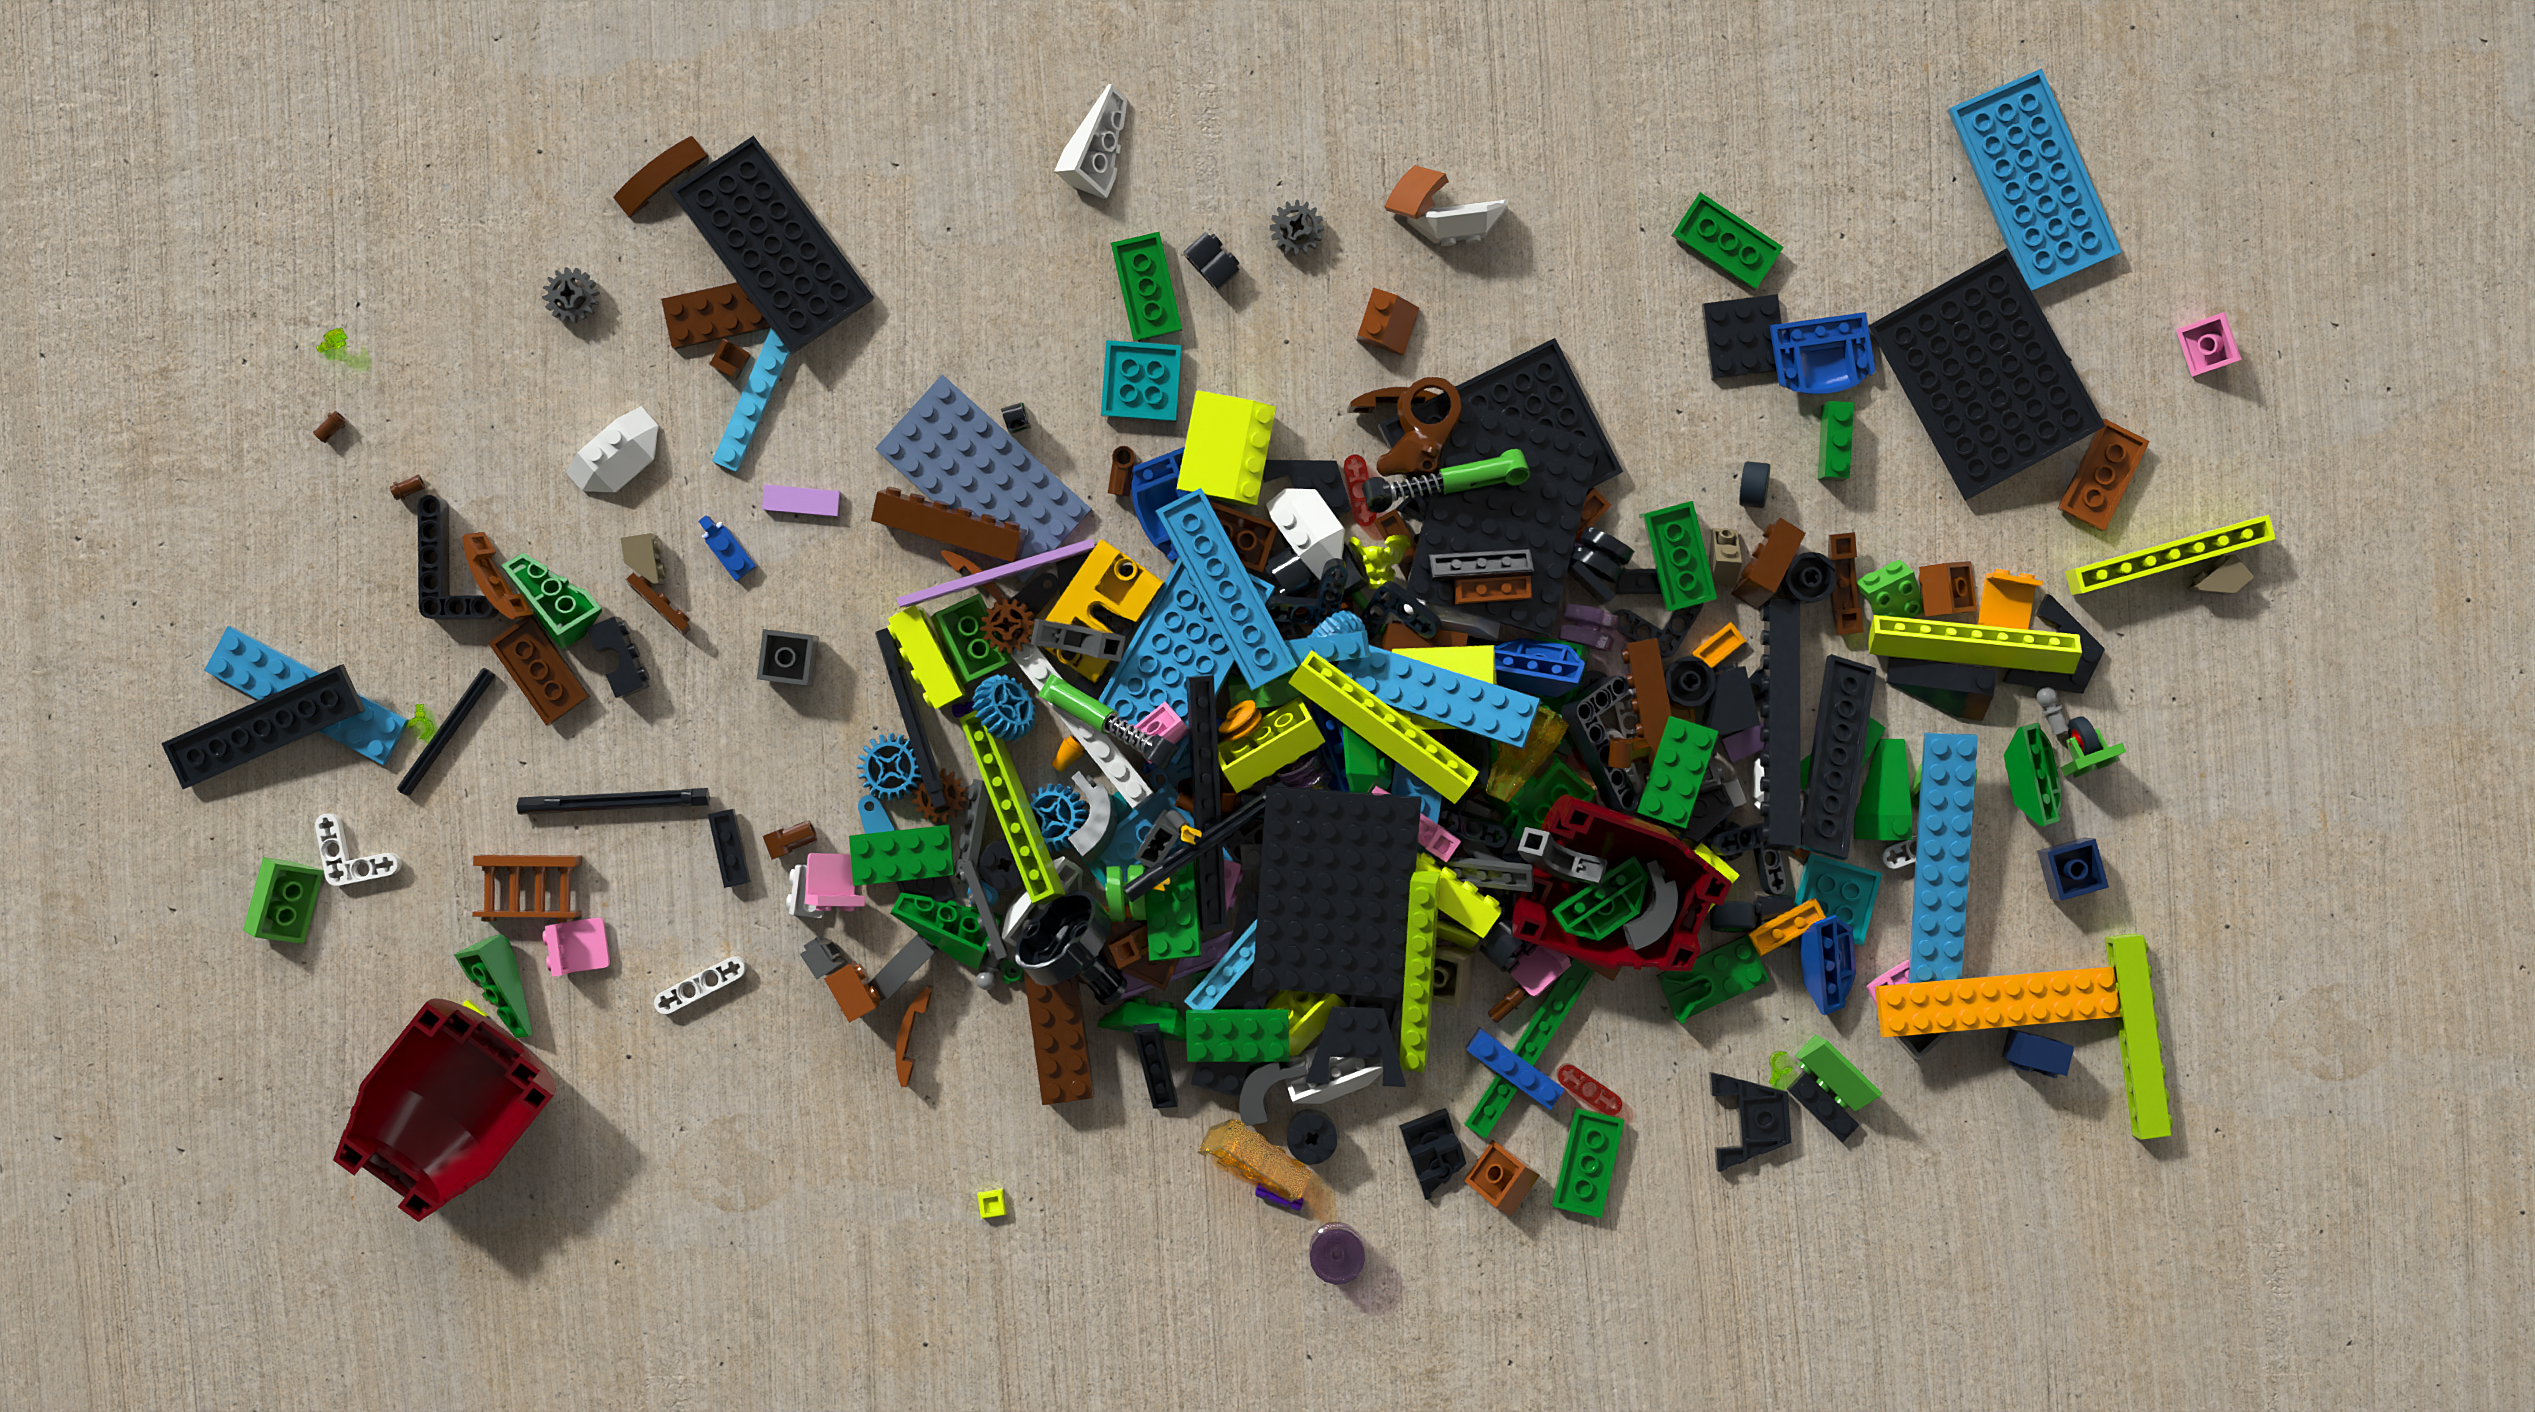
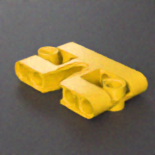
[1041,539,1165,684]

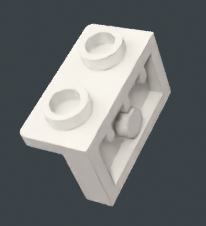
[786,864,824,918]

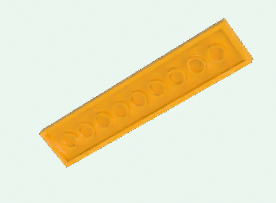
[1875,967,2120,1038]

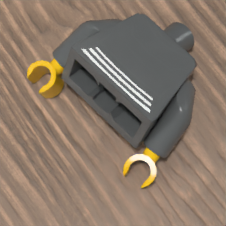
[1134,810,1202,891]

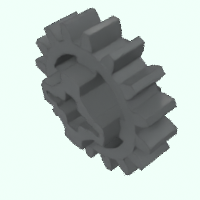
[1270,200,1324,256]
[542,267,600,323]

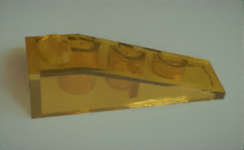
[1486,706,1569,803]

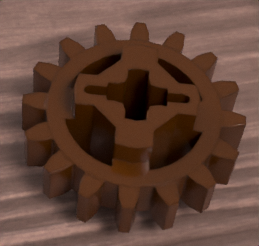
[980,599,1035,655]
[912,768,967,823]

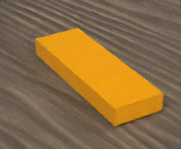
[1747,898,1826,957]

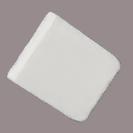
[1723,779,1747,807]

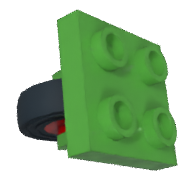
[2061,716,2126,778]

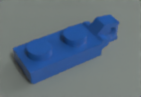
[698,515,757,581]

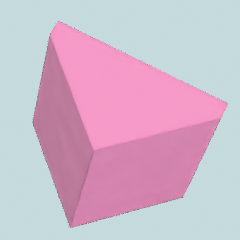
[2176,312,2242,377]
[1134,702,1189,764]

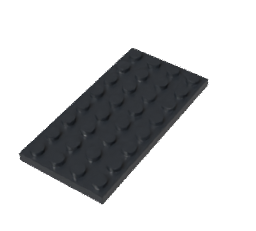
[670,135,874,355]

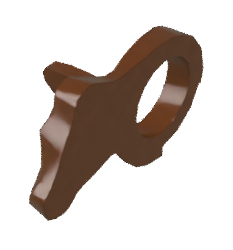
[1376,377,1462,477]

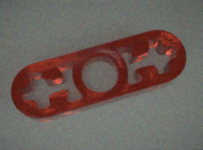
[1343,454,1376,527]
[1556,1063,1622,1115]

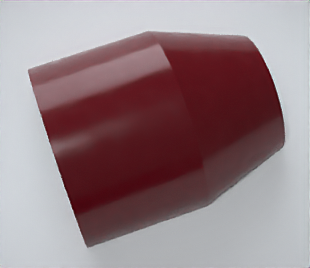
[1513,795,1732,971]
[333,998,556,1222]

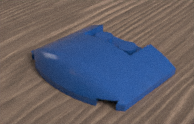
[1770,312,1875,395]
[1132,446,1213,560]

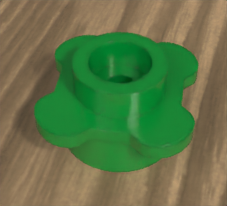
[1000,959,1025,984]

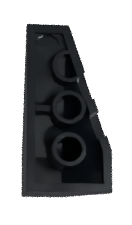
[1886,657,1997,721]

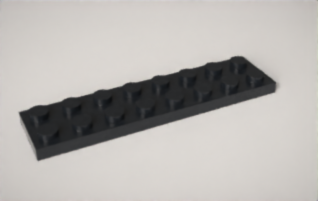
[1799,654,1877,860]
[161,664,365,789]
[1191,888,1269,1098]

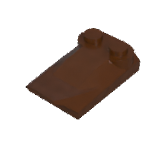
[1208,500,1278,573]

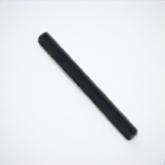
[397,668,495,796]

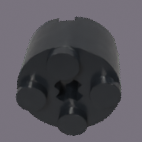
[1265,546,1320,598]
[1780,552,1837,604]
[1664,656,1716,710]
[979,838,1024,890]
[1479,914,1538,974]
[1286,1109,1338,1165]

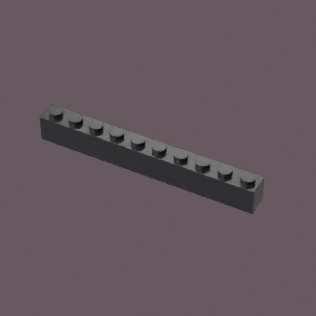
[1760,598,1801,852]

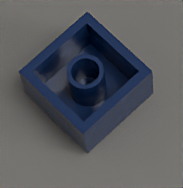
[2037,837,2109,901]
[2002,1028,2074,1078]

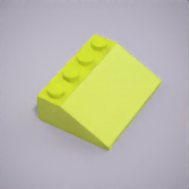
[1177,390,1276,507]
[1391,645,1497,730]

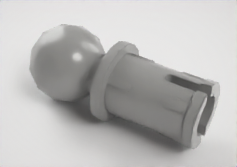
[2036,687,2069,735]
[976,951,1002,990]

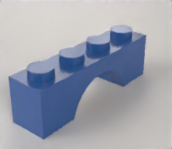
[1465,1027,1565,1110]

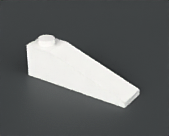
[1054,84,1128,199]

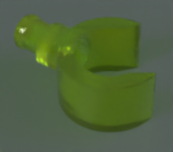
[316,328,348,353]
[407,704,434,739]
[1768,1050,1793,1086]

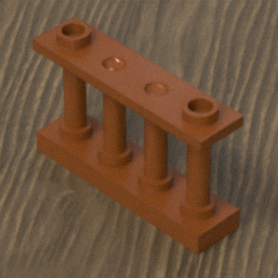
[472,854,582,922]

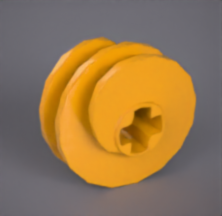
[1218,700,1264,742]

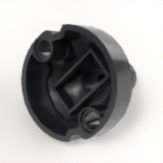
[1015,891,1127,1005]

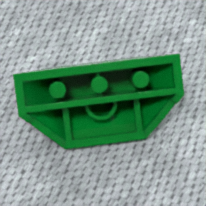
[2004,722,2062,827]
[1343,723,1392,793]
[1551,855,1648,941]
[1097,996,1187,1043]

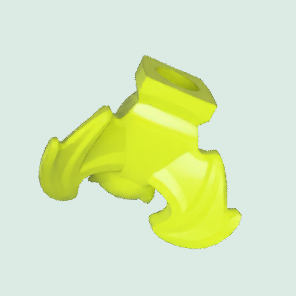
[1348,535,1412,589]

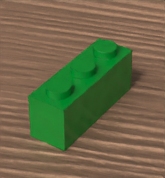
[1818,401,1854,481]

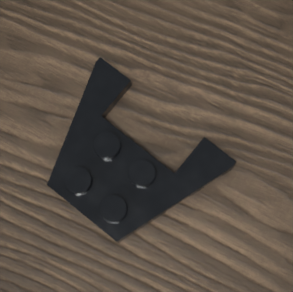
[1262,460,1352,549]
[2002,594,2105,694]
[1634,765,1735,844]
[1306,1006,1406,1087]
[1709,1072,1792,1172]

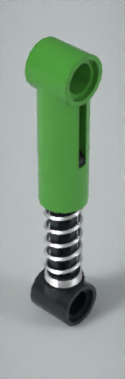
[1362,449,1530,513]
[1038,673,1179,770]

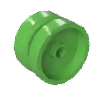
[1105,864,1147,922]

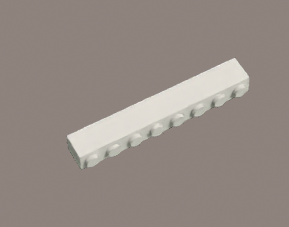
[1010,637,1156,810]

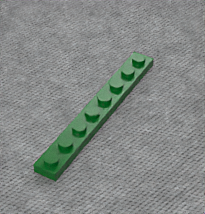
[1464,958,1595,1139]

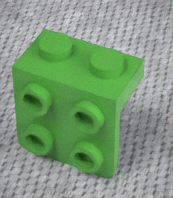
[1857,559,1924,619]

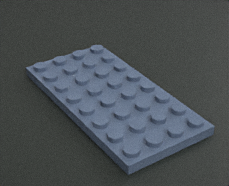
[875,374,1092,583]

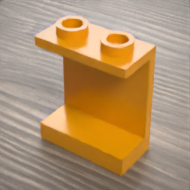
[1977,569,2043,630]

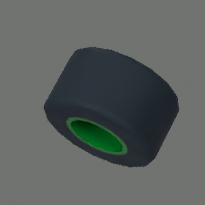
[1739,461,1770,508]
[1710,901,1756,933]

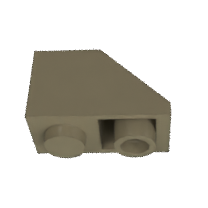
[1709,528,1742,585]
[620,533,667,585]
[2187,554,2254,595]

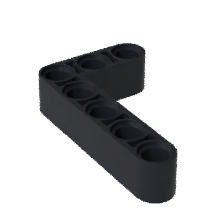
[417,495,499,620]
[1561,675,1638,812]

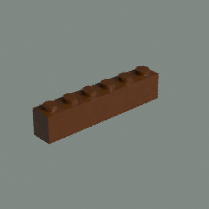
[871,487,1027,562]
[1621,638,1672,784]

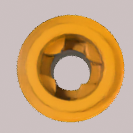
[1051,734,1085,773]

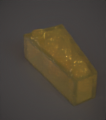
[1198,1119,1313,1202]

